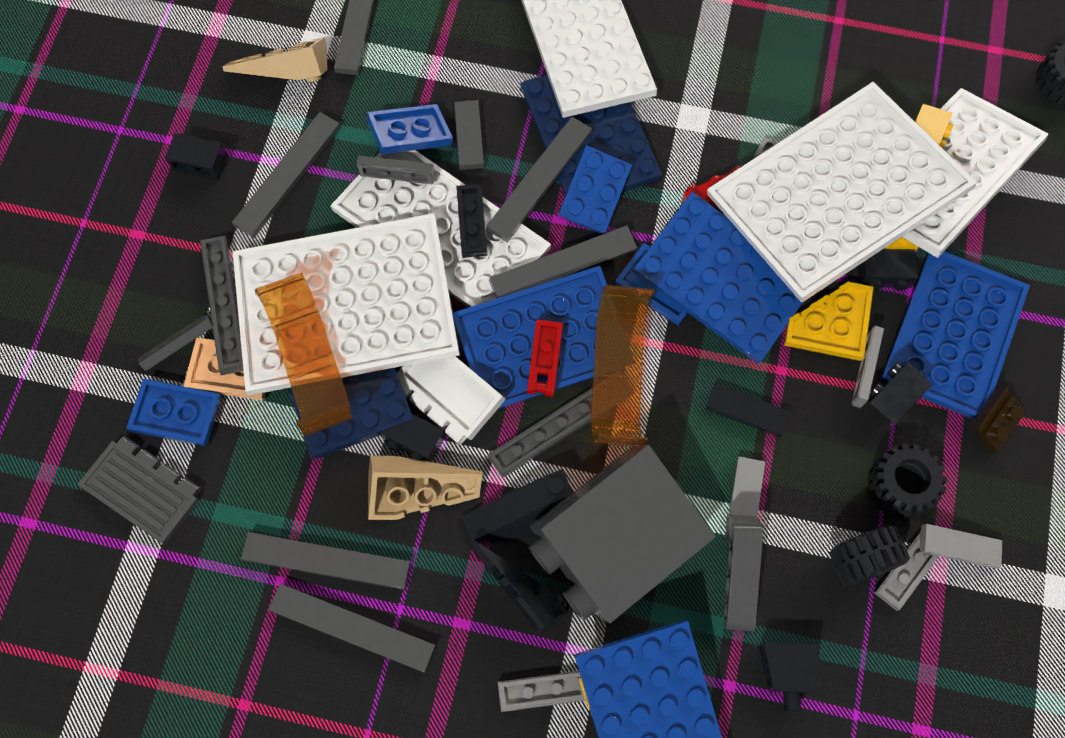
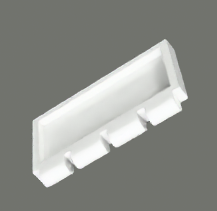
[397,356,506,444]

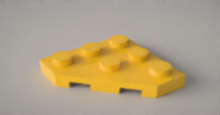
[784,282,873,361]

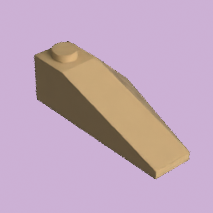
[222,37,327,82]
[368,456,482,520]

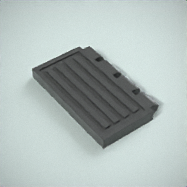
[77,436,201,545]

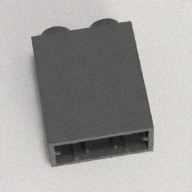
[529,445,716,623]

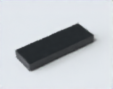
[456,184,488,258]
[705,383,790,438]

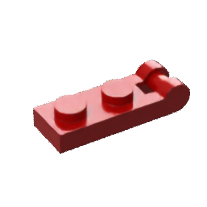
[526,319,563,397]

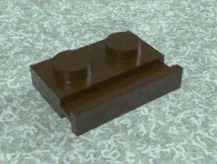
[971,385,1026,452]

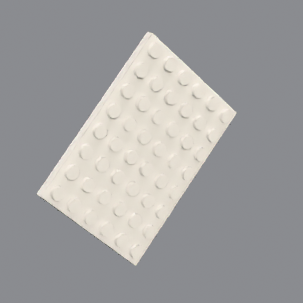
[707,82,977,303]
[233,213,460,395]

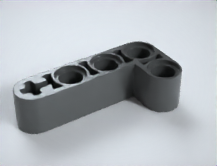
[723,515,763,632]

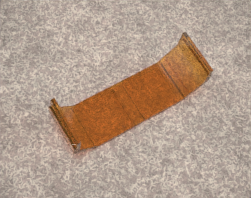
[255,272,353,436]
[591,285,655,447]

